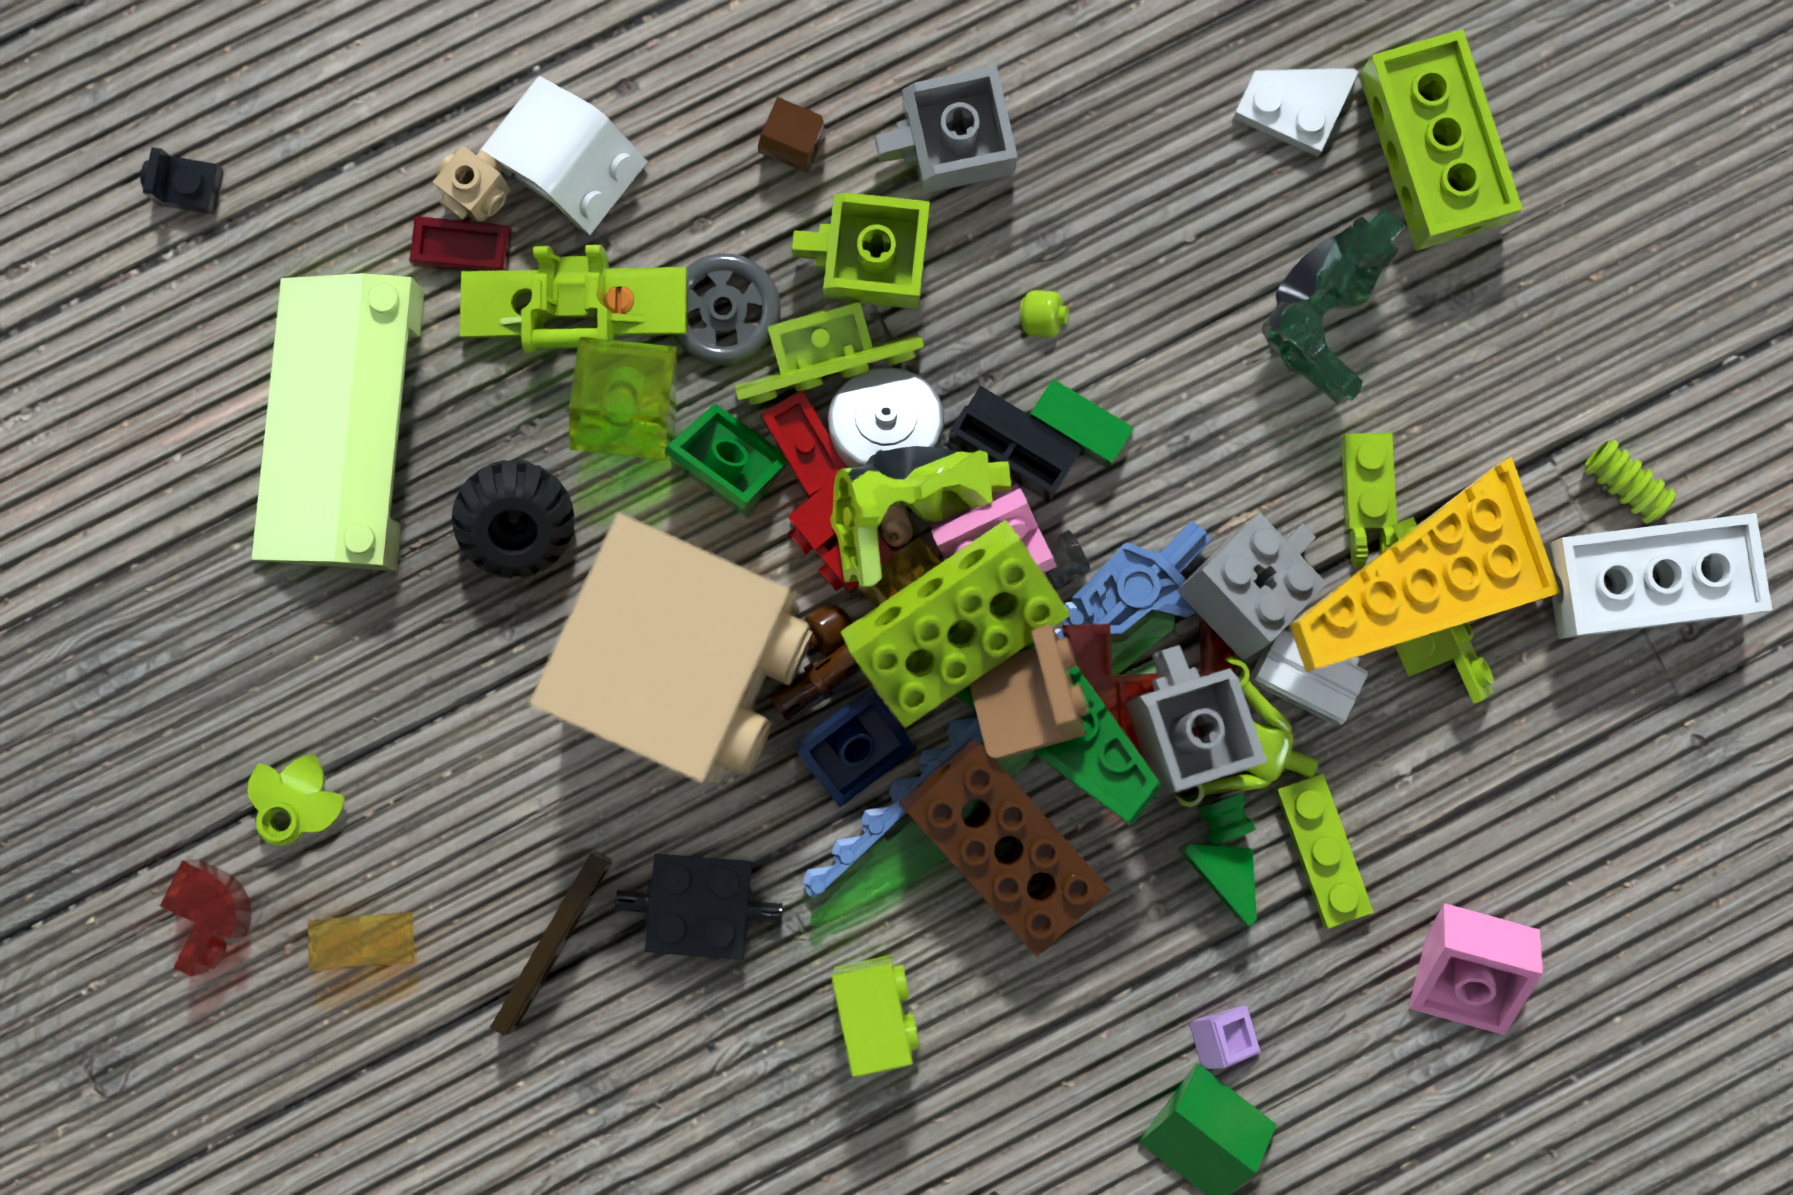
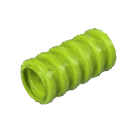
[1584,439,1677,524]

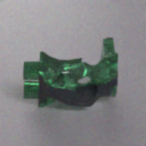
[1261,207,1405,404]

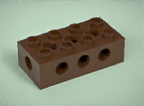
[899,737,1110,957]

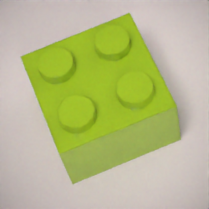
[832,955,920,1077]

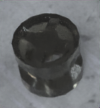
[1045,530,1091,590]

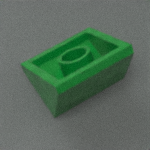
[664,403,788,519]
[1138,1063,1277,1195]

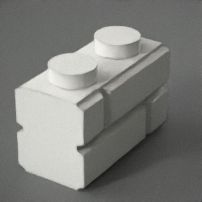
[1249,625,1368,725]

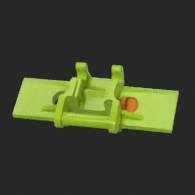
[460,245,688,353]

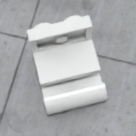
[480,76,648,235]

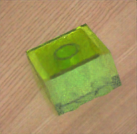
[569,337,677,460]

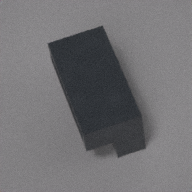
[948,385,1083,502]

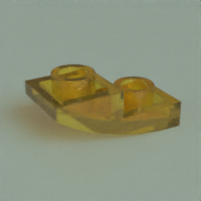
[307,912,414,971]

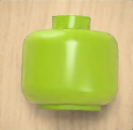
[1019,290,1069,338]

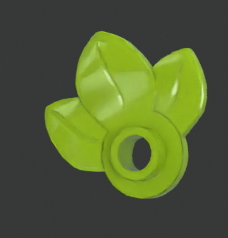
[247,754,345,846]

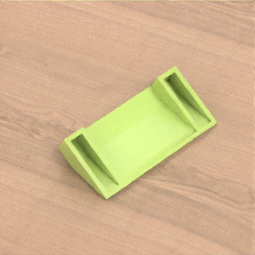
[251,273,425,571]

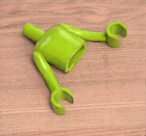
[1174,656,1318,807]

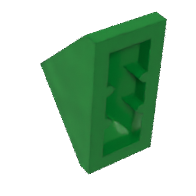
[1178,843,1257,927]

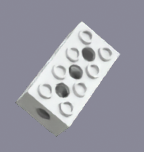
[1544,513,1772,639]

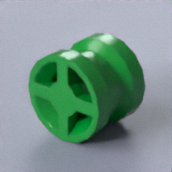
[1197,792,1256,845]

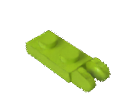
[1341,432,1397,567]

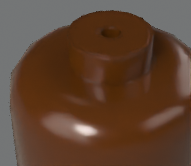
[804,603,852,657]

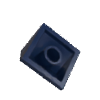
[792,686,917,807]

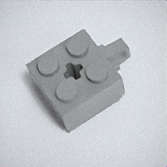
[875,65,1018,194]
[1177,513,1327,661]
[1125,645,1267,797]

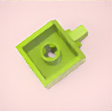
[792,192,930,310]

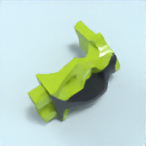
[830,446,1011,587]

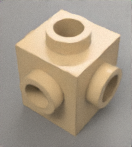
[433,145,511,223]

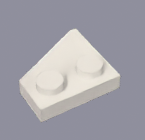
[1233,68,1359,157]

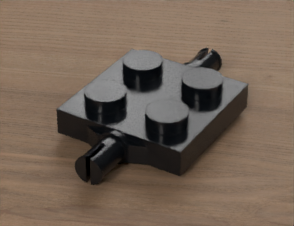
[615,853,783,960]

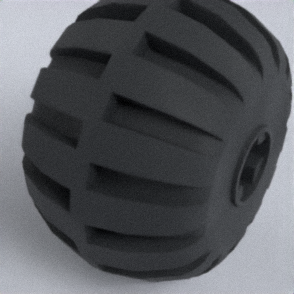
[452,459,575,579]

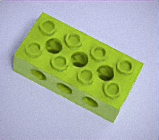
[1359,29,1523,251]
[841,519,1071,728]

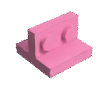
[931,484,1057,596]

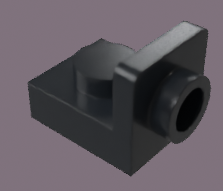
[140,147,224,215]

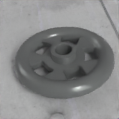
[674,253,781,365]

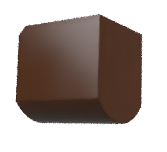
[758,97,825,173]

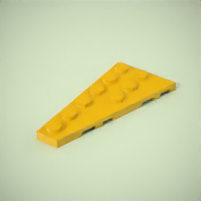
[1290,456,1560,672]

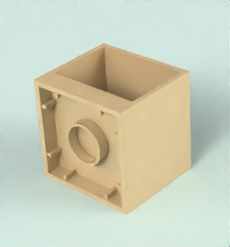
[529,513,814,783]

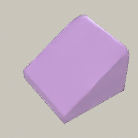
[1190,1005,1261,1069]

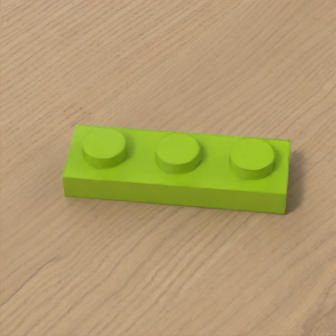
[1274,773,1374,929]

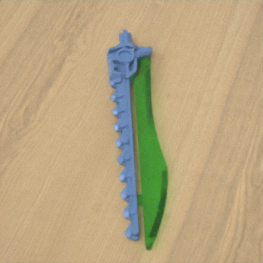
[802,520,1212,926]

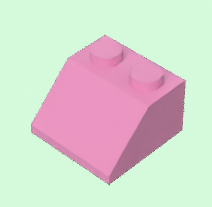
[1410,903,1543,1035]

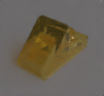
[858,536,942,607]

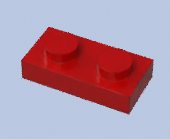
[760,391,848,499]

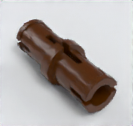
[770,643,862,721]

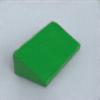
[1030,379,1134,469]

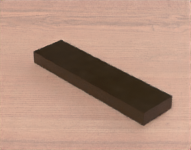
[490,851,612,1036]

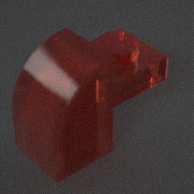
[160,859,251,977]

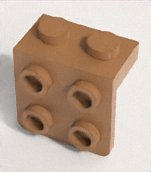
[969,624,1089,760]

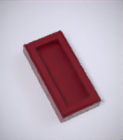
[409,216,512,271]

